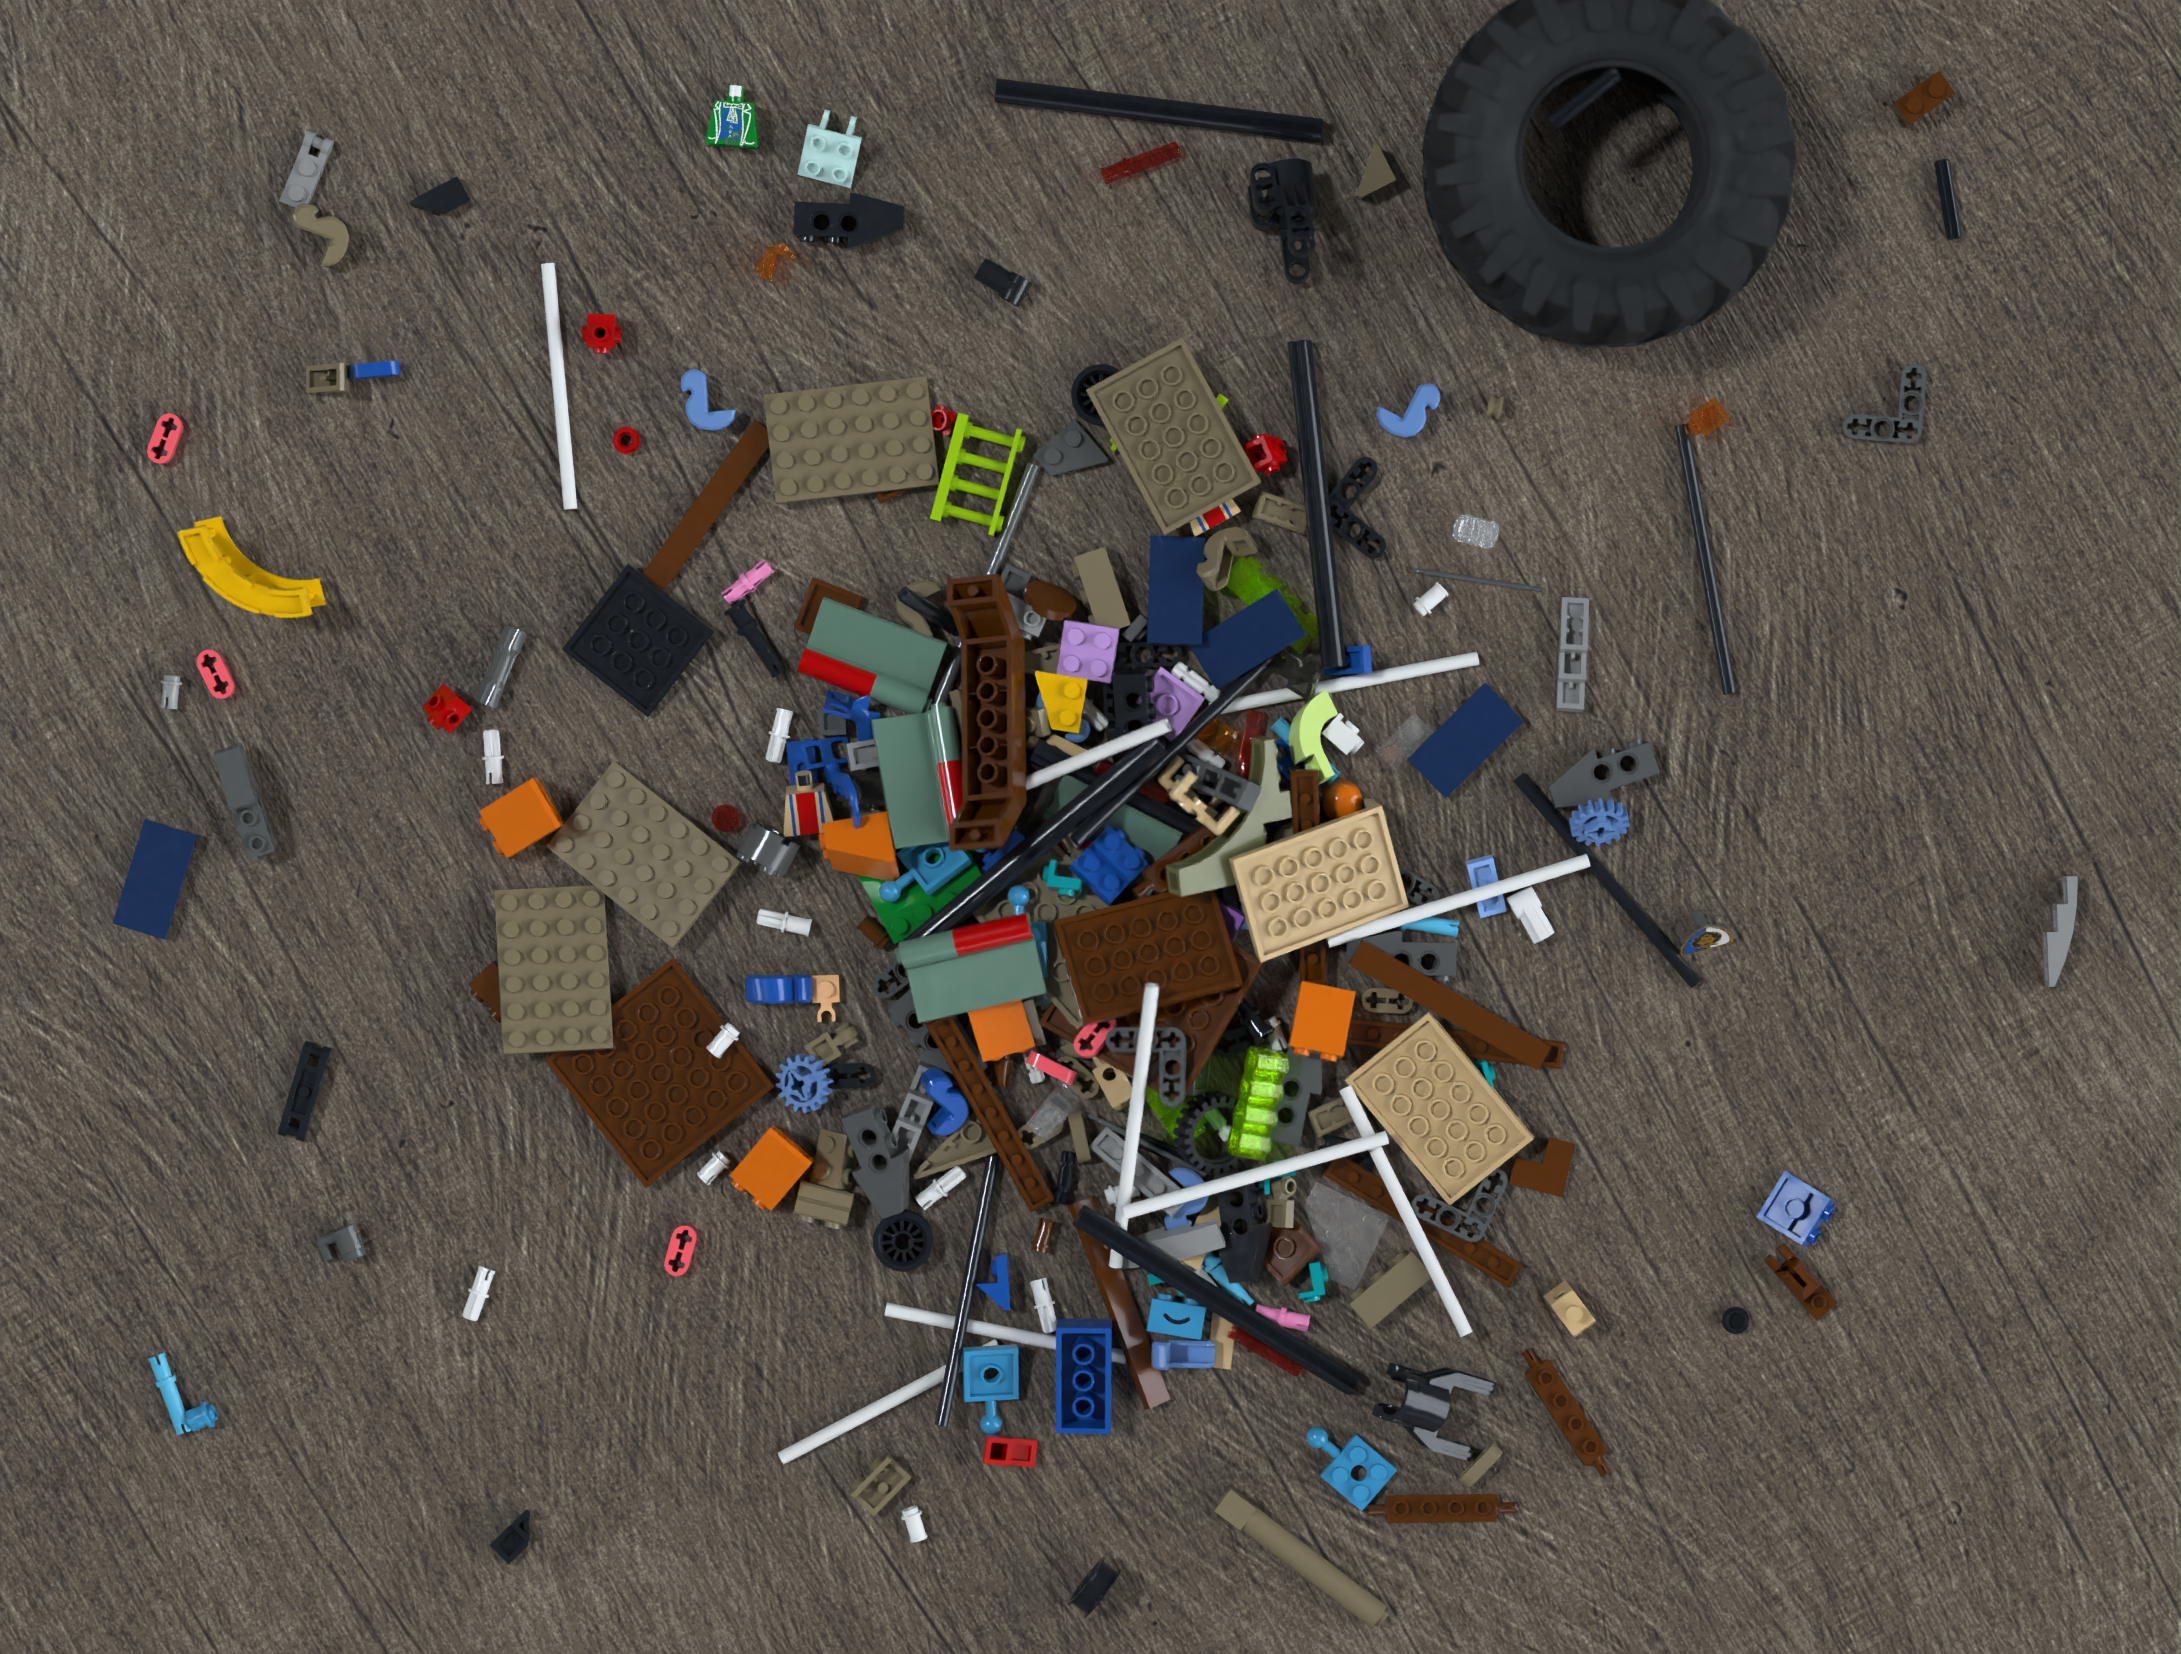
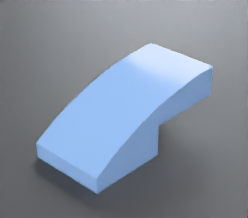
[1465,854,1507,918]

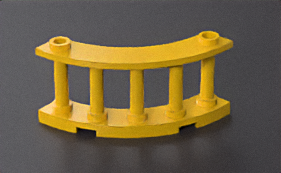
[177,516,326,618]

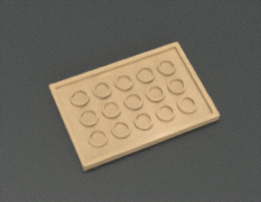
[1229,804,1409,962]
[1345,1011,1534,1205]

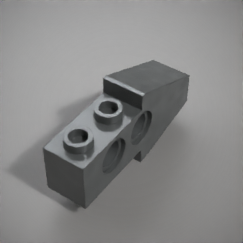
[1547,739,1660,808]
[214,743,277,859]
[1165,751,1262,813]
[1346,930,1457,981]
[888,988,987,1074]
[1262,1049,1322,1146]
[841,1102,909,1219]

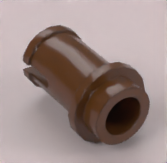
[856,915,891,950]
[992,1054,1014,1086]
[1030,1218,1056,1254]

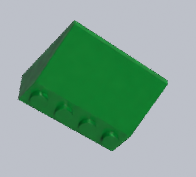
[858,848,982,944]

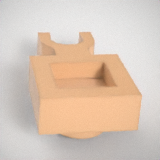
[812,974,840,1022]

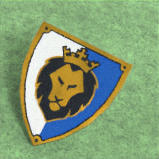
[1680,911,1733,957]

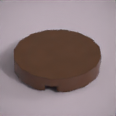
[1022,581,1077,621]

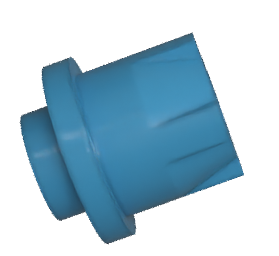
[185,1401,218,1432]

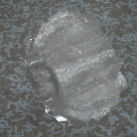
[1453,513,1499,549]

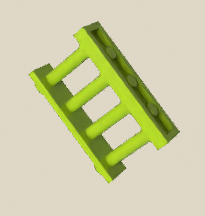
[930,413,1026,537]

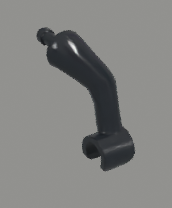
[1318,1135,1376,1172]

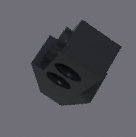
[793,193,905,250]
[1105,668,1159,764]
[1214,1170,1272,1283]

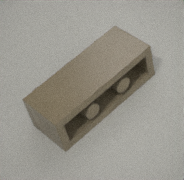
[1070,547,1131,629]
[1348,1249,1431,1329]

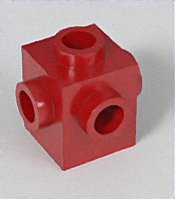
[582,313,621,354]
[1242,433,1288,475]
[422,683,472,733]

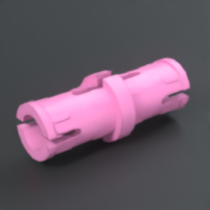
[721,558,775,606]
[1256,1304,1311,1332]

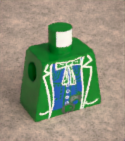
[705,85,759,150]

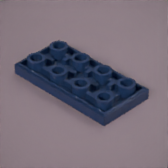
[1147,535,1205,646]
[1189,588,1306,689]
[1407,683,1524,798]
[112,819,198,940]

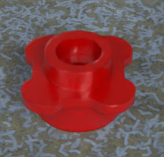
[931,404,957,436]

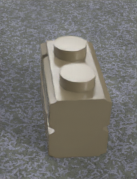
[793,1180,855,1229]

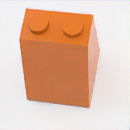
[478,778,565,858]
[819,811,900,881]
[1288,981,1356,1062]
[968,1000,1035,1062]
[729,1124,814,1211]

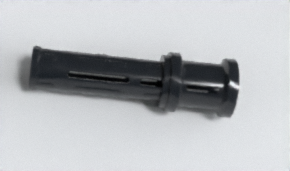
[724,599,787,679]
[1235,998,1275,1045]

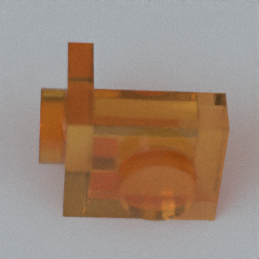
[756,243,795,282]
[1687,397,1730,438]
[1196,718,1239,755]

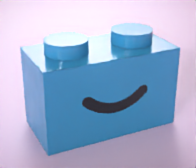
[1146,1293,1206,1340]

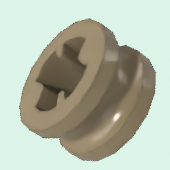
[1485,393,1504,420]

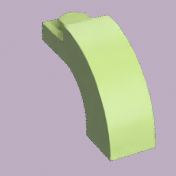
[1289,690,1338,785]

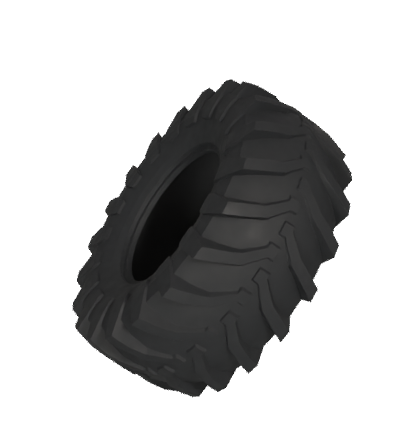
[1422,0,1797,348]

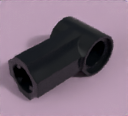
[974,258,1032,307]

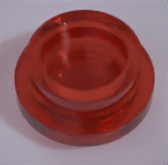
[712,804,739,832]

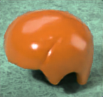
[1321,779,1363,820]

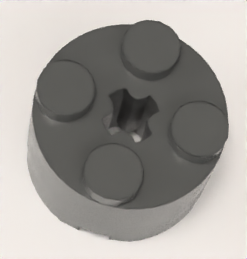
[736,821,801,878]

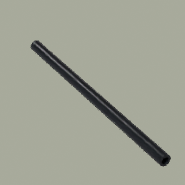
[1675,423,1736,695]
[1070,658,1273,847]
[1513,773,1701,988]
[935,1155,1000,1427]

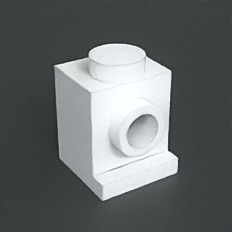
[1321,713,1364,755]

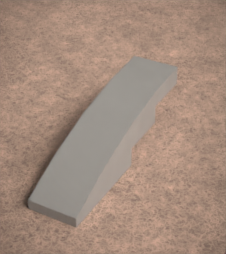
[1556,597,1589,712]
[2043,876,2078,987]
[880,1062,946,1164]
[1122,1219,1225,1269]

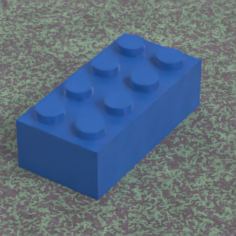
[1056,1318,1112,1434]

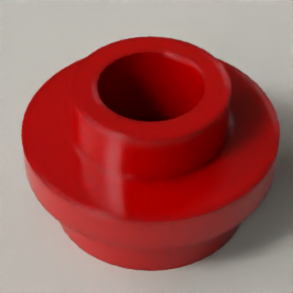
[613,427,640,454]

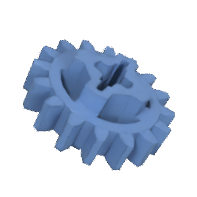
[1569,798,1630,846]
[775,1053,833,1113]

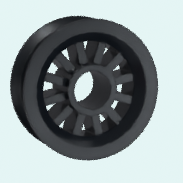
[1071,364,1120,426]
[873,1210,933,1272]
[1067,1556,1121,1618]

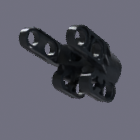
[1247,158,1319,284]
[1372,1362,1497,1461]

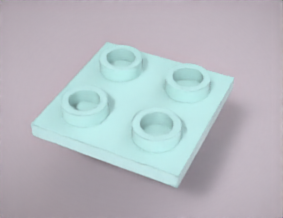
[798,109,862,188]

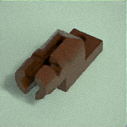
[1764,1243,1837,1321]

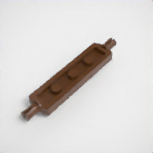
[1133,805,1231,899]
[1521,1347,1610,1477]
[1367,1494,1515,1524]

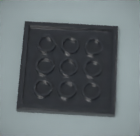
[562,563,715,717]

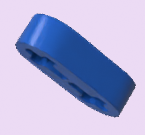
[348,361,401,379]

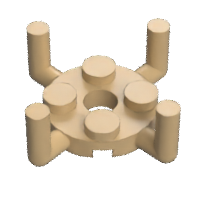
[1157,755,1240,835]

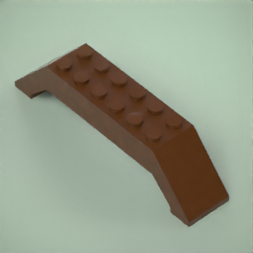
[947,574,1026,852]

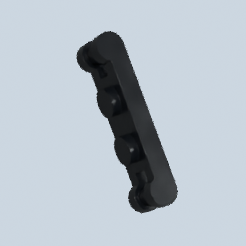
[278,1041,332,1142]

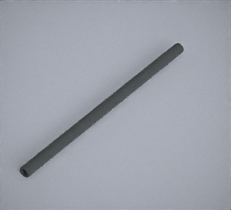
[929,463,1040,710]

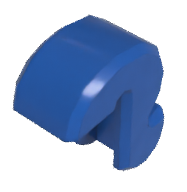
[745,975,813,1003]
[921,1068,970,1136]

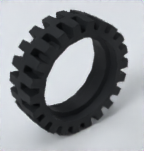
[1173,1091,1256,1175]

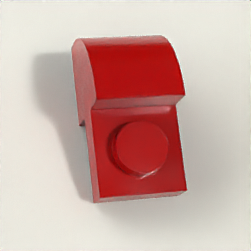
[982,1434,1038,1468]

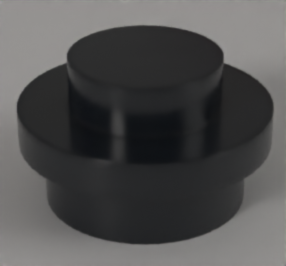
[1722,1306,1749,1334]

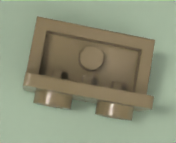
[810,1129,858,1190]
[850,1453,912,1516]

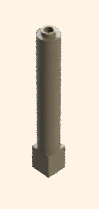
[1213,1486,1388,1628]

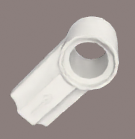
[1506,885,1554,944]

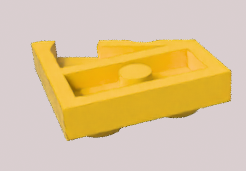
[1035,671,1088,734]

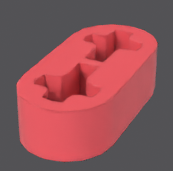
[147,413,183,464]
[197,650,235,699]
[1074,1019,1117,1059]
[1026,1050,1078,1085]
[664,1224,697,1276]

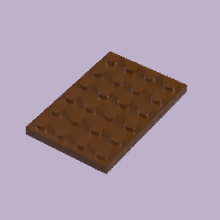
[1053,889,1243,1027]

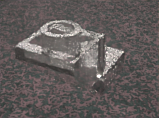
[1026,1081,1082,1141]

